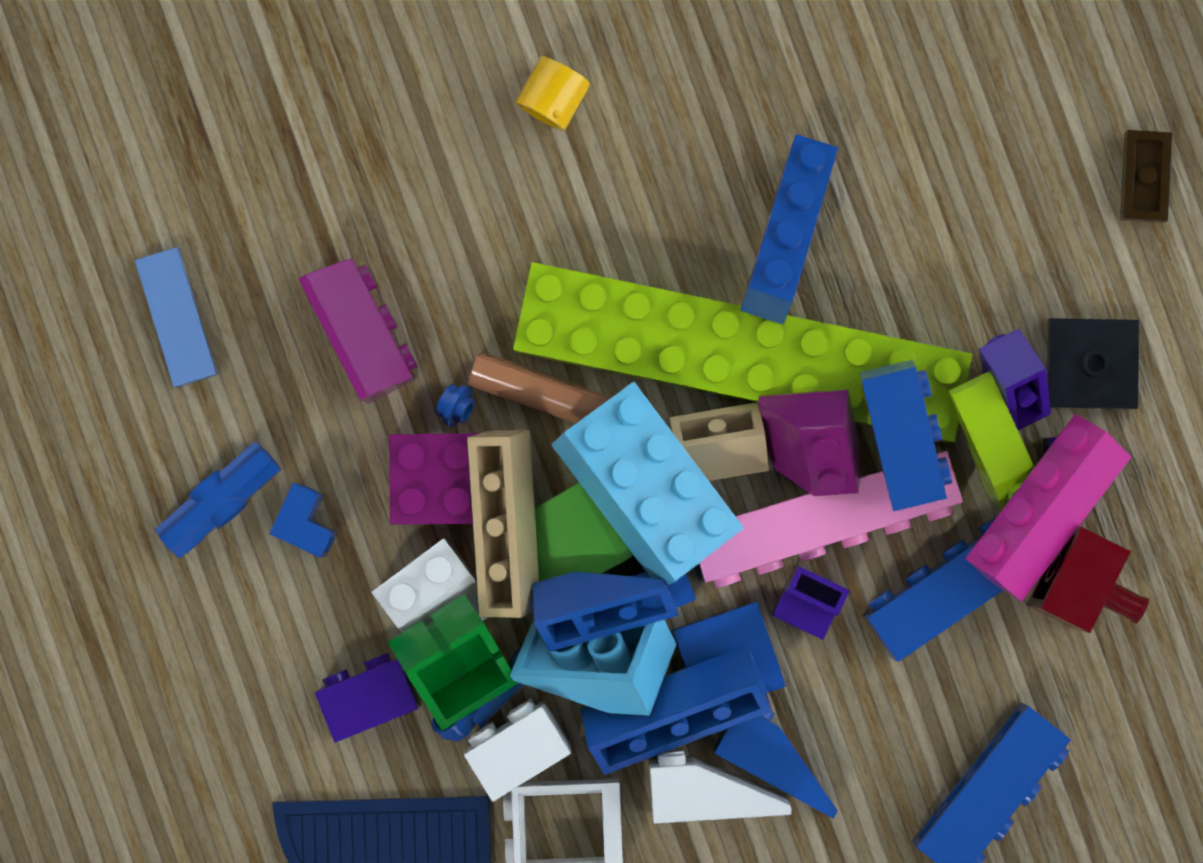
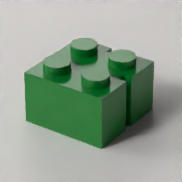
[387,594,519,731]

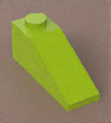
[949,371,1034,512]

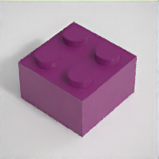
[389,433,480,525]

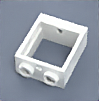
[503,778,623,863]

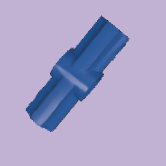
[154,441,282,558]

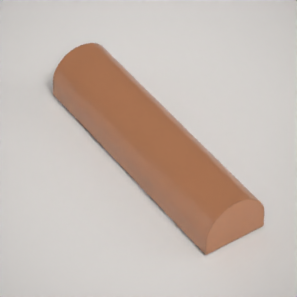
[468,351,612,424]

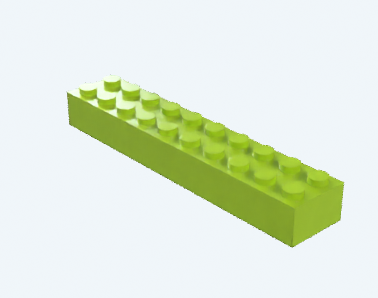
[513,262,973,443]

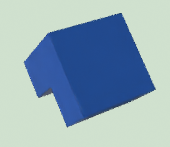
[269,483,338,558]

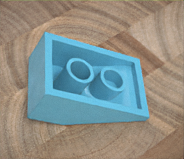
[510,619,676,716]

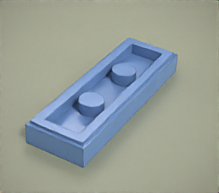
[135,247,218,388]

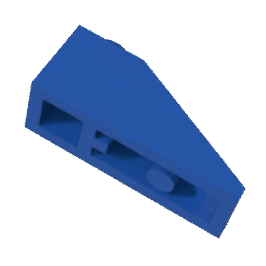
[532,572,679,652]
[713,712,838,819]

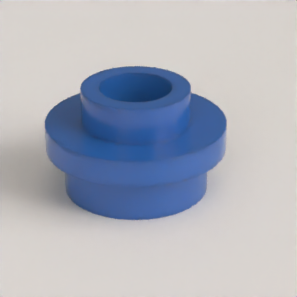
[436,384,475,428]

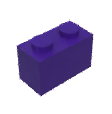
[979,328,1051,431]
[315,653,421,743]

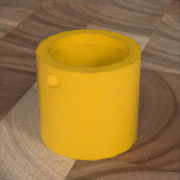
[515,56,591,131]

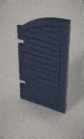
[273,796,491,863]

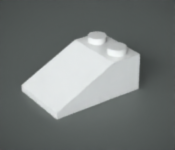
[649,749,791,824]

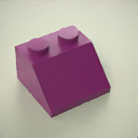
[758,390,862,496]

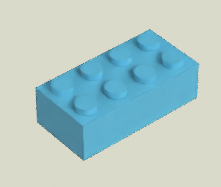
[551,382,744,586]

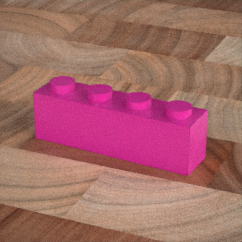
[965,414,1131,602]

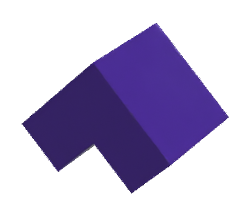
[771,565,850,640]

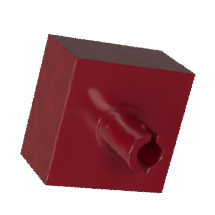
[1026,527,1149,633]

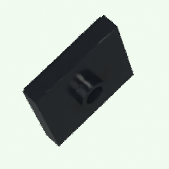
[1047,318,1139,409]

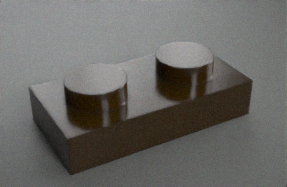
[1120,130,1173,223]

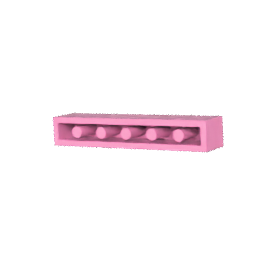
[698,451,963,588]

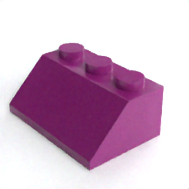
[298,258,418,404]

